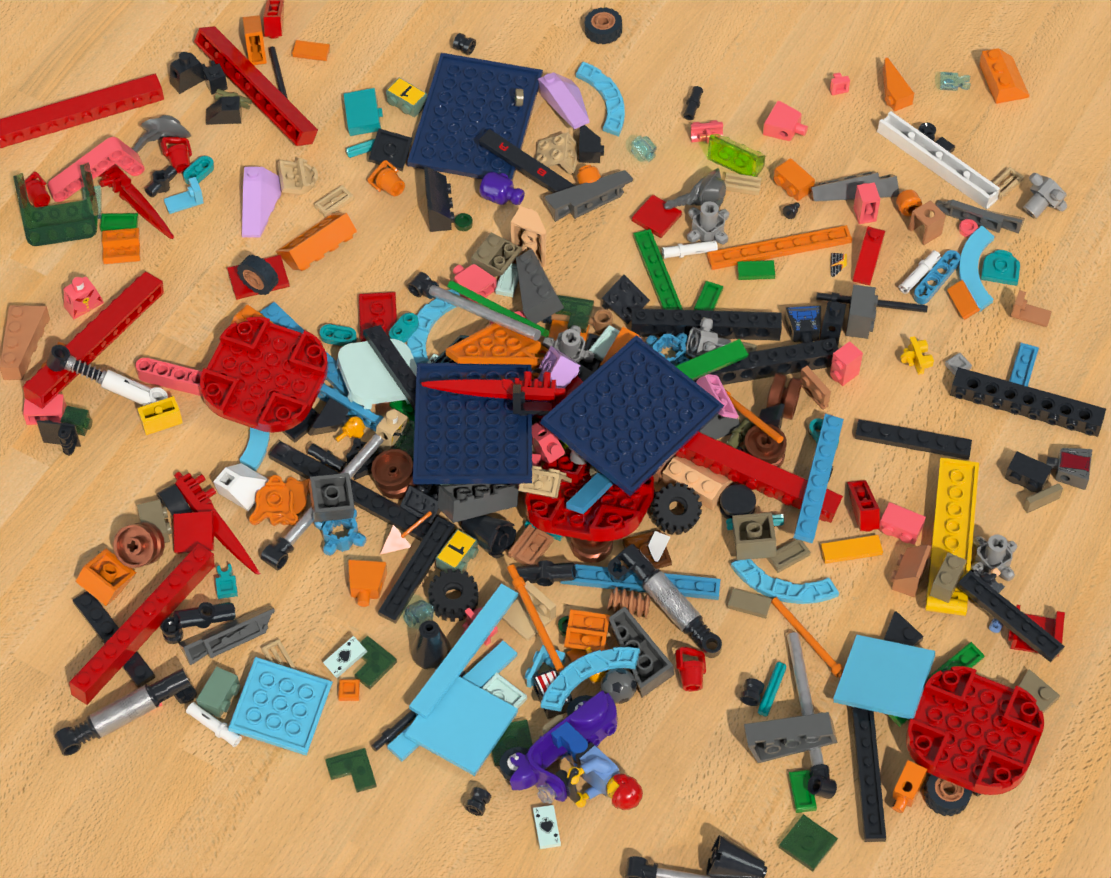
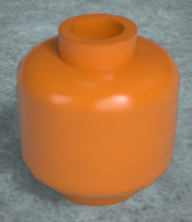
[576,165,602,185]
[896,189,922,216]

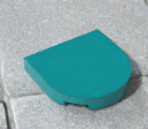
[981,250,1020,286]

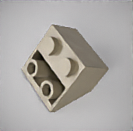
[471,232,522,277]

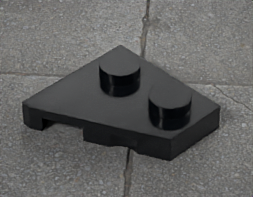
[884,611,924,647]

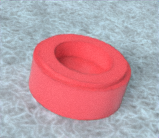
[959,219,978,237]

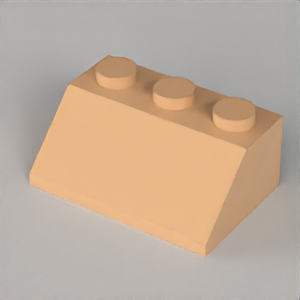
[511,206,546,267]
[663,456,733,510]

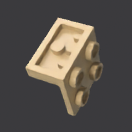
[535,132,579,174]
[518,466,572,498]
[502,581,556,641]

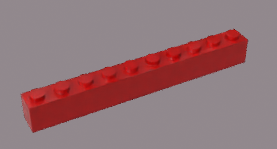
[194,26,318,146]
[0,73,164,148]
[23,271,164,409]
[675,432,843,523]
[69,544,215,705]

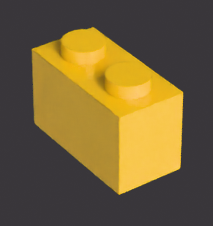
[137,396,183,435]

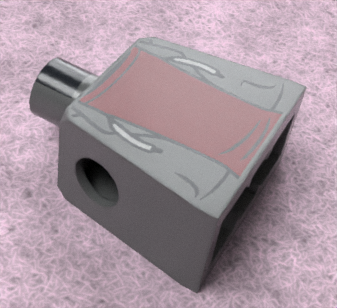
[1046,448,1092,490]

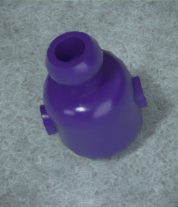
[479,172,525,205]

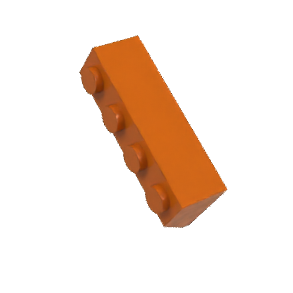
[276,213,357,271]

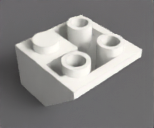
[213,463,269,511]

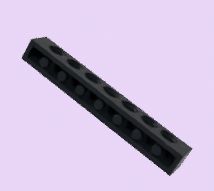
[631,308,782,341]
[693,338,838,385]
[950,367,1106,437]

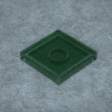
[492,720,533,767]
[779,814,838,872]

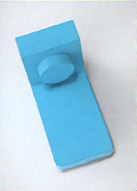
[164,177,204,214]
[525,645,565,688]

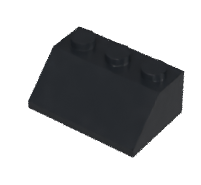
[424,167,455,232]

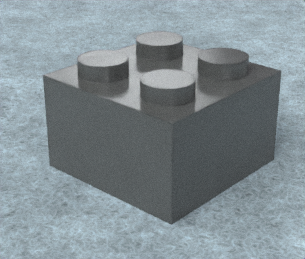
[846,284,878,339]
[309,473,355,522]

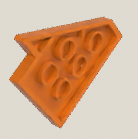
[445,323,541,365]

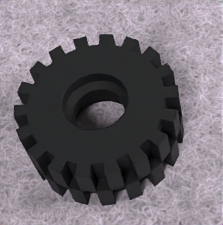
[650,483,702,535]
[428,569,479,622]

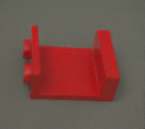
[1007,605,1065,657]

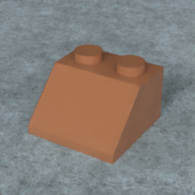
[890,545,932,597]

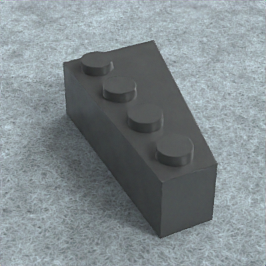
[516,249,564,324]
[438,484,519,523]

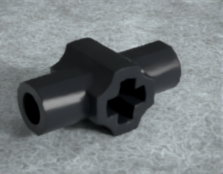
[145,166,177,198]

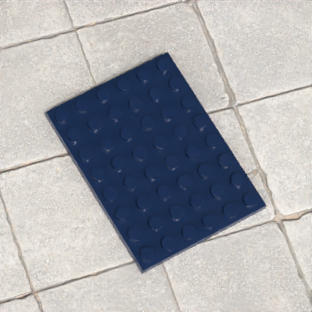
[407,53,543,181]
[540,335,724,496]
[413,363,532,484]

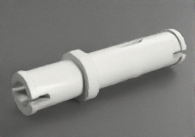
[662,240,718,259]
[898,250,941,294]
[186,702,242,747]

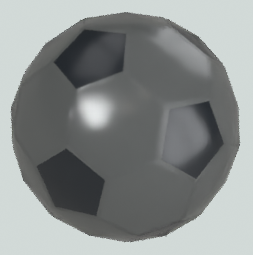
[600,668,637,704]

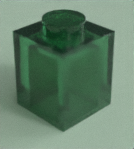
[60,406,93,436]

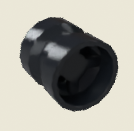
[453,33,476,55]
[161,617,184,644]
[740,678,764,706]
[464,787,492,816]

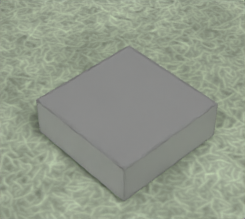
[945,353,972,375]

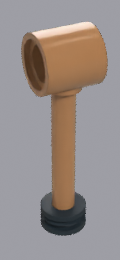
[543,309,613,335]

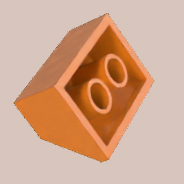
[979,48,1030,104]

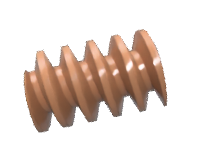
[607,587,651,619]

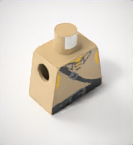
[376,409,412,452]

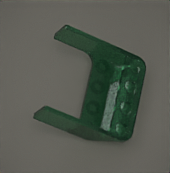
[13,162,98,246]

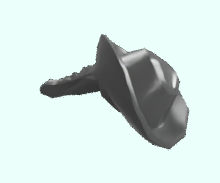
[132,115,191,153]
[664,168,726,209]

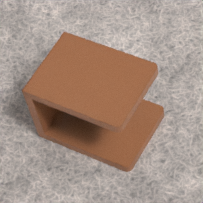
[909,200,946,245]

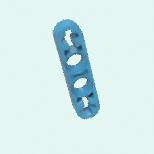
[913,250,961,304]

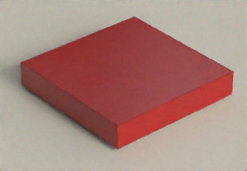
[632,195,682,238]
[174,511,214,554]

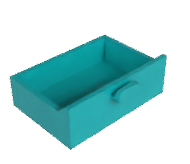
[344,88,383,136]

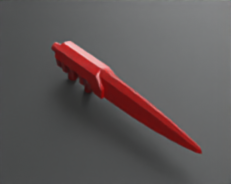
[98,164,174,239]
[421,371,566,401]
[174,472,261,575]

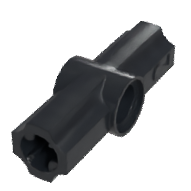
[516,560,577,586]
[173,602,236,629]

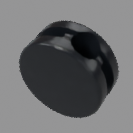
[719,484,756,519]

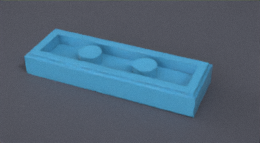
[1009,343,1039,387]
[566,473,614,514]

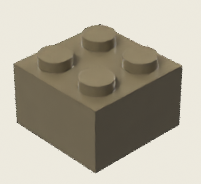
[732,512,776,560]

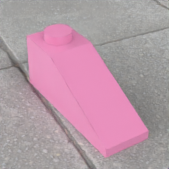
[696,374,739,419]

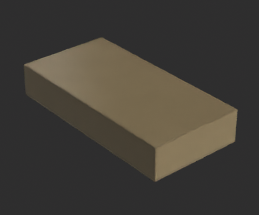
[1023,484,1063,513]
[767,539,811,573]
[728,588,772,619]

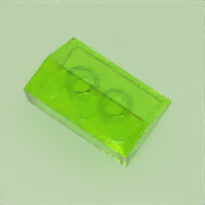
[707,134,766,177]

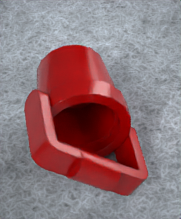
[160,137,192,174]
[16,172,50,209]
[675,647,706,692]

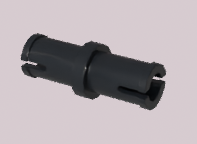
[683,86,703,120]
[307,443,346,472]

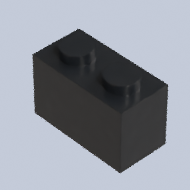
[1005,451,1052,493]

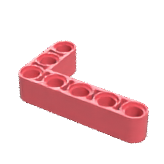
[47,137,145,202]
[135,358,203,397]

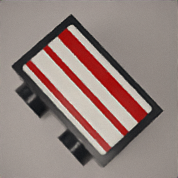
[532,668,573,719]

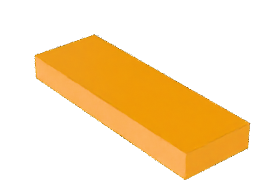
[821,535,883,564]

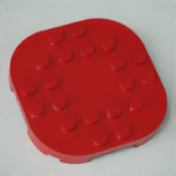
[200,317,328,433]
[525,453,654,542]
[906,666,1044,795]

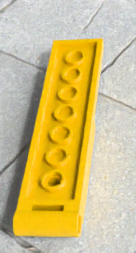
[925,457,979,616]

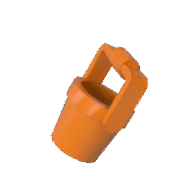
[367,160,405,196]

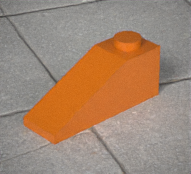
[883,57,915,112]

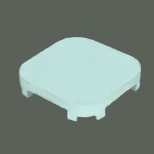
[336,339,417,409]

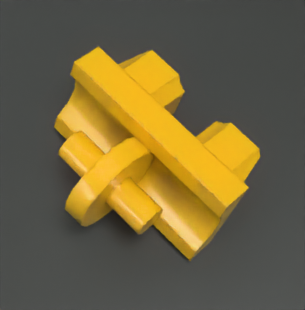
[900,336,934,375]

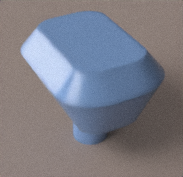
[989,618,1003,633]

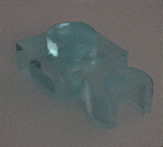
[940,72,971,91]

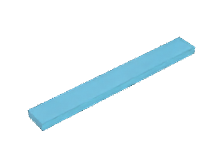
[409,583,518,719]
[387,641,517,761]

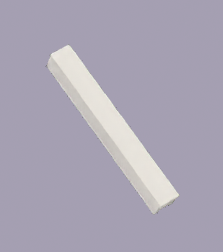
[877,111,1000,210]

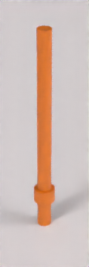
[725,389,783,443]
[507,564,564,672]
[771,597,844,679]

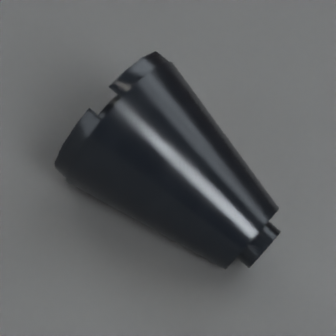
[461,515,516,558]
[411,620,451,670]
[706,835,767,878]

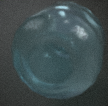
[631,135,657,162]
[404,600,434,629]

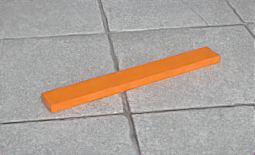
[707,225,852,270]

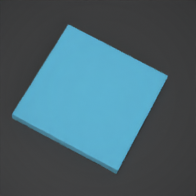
[833,635,935,719]
[228,657,332,756]
[405,676,518,776]

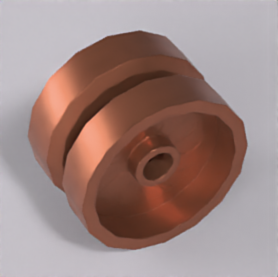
[766,373,802,420]
[743,424,787,468]
[371,449,417,499]
[113,522,165,568]
[570,537,613,563]

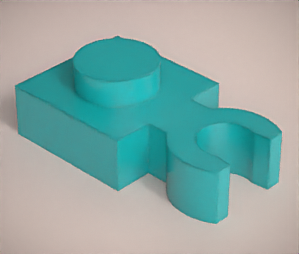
[215,564,238,599]

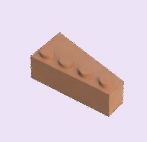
[0,305,50,380]

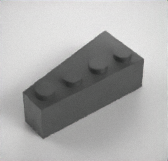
[609,607,675,698]
[744,712,838,763]

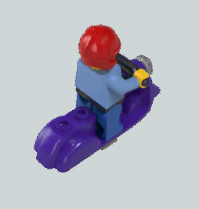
[500,691,643,810]

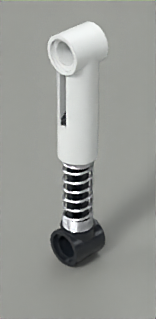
[46,345,168,406]

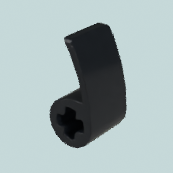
[157,483,192,519]

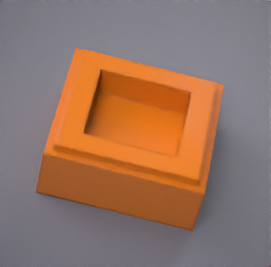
[338,679,360,701]

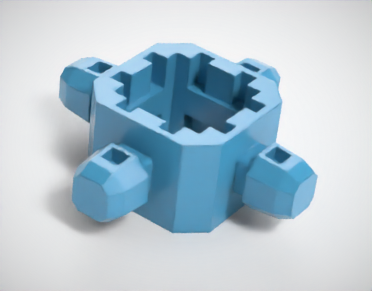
[646,333,690,366]
[314,509,366,556]

